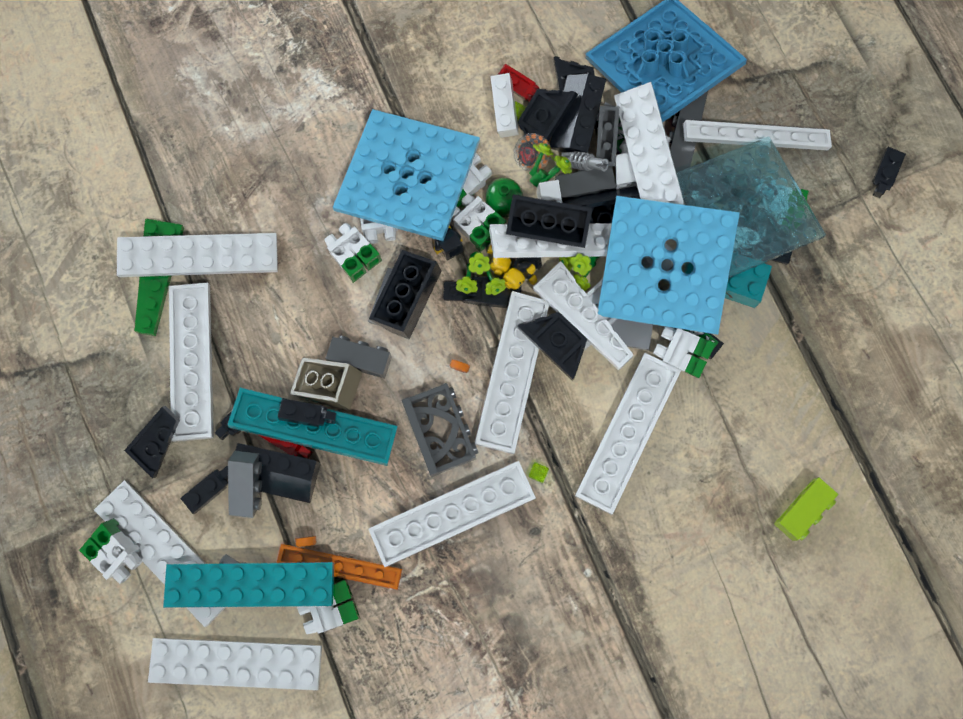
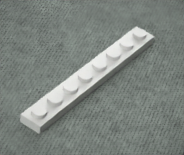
[683,120,832,150]

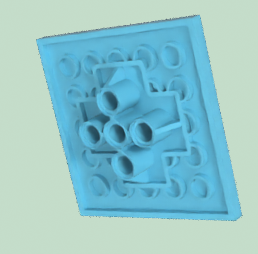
[333,109,480,241]
[598,196,740,335]

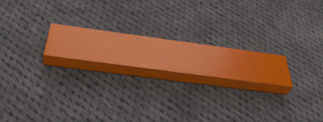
[277,544,403,590]

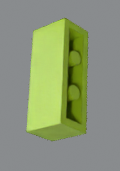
[774,477,839,541]

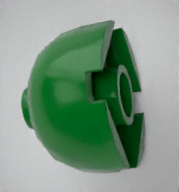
[485,178,523,217]

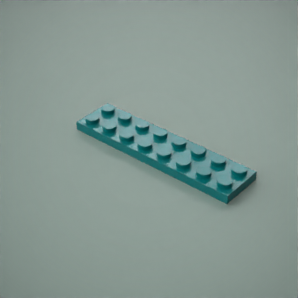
[227,388,398,466]
[163,562,334,608]

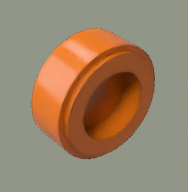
[449,359,470,373]
[295,536,317,547]

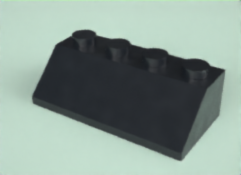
[549,74,606,153]
[562,186,641,224]
[506,194,592,248]
[369,250,442,340]
[235,443,321,503]

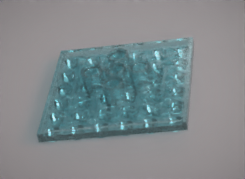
[676,136,826,278]

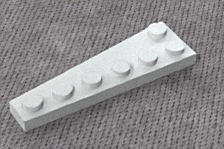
[533,261,633,370]

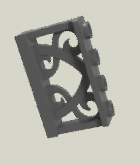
[402,383,479,477]

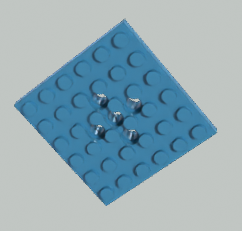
[585,0,747,122]

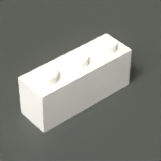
[491,73,519,138]

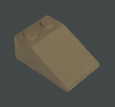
[290,357,362,410]

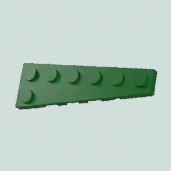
[134,219,184,336]

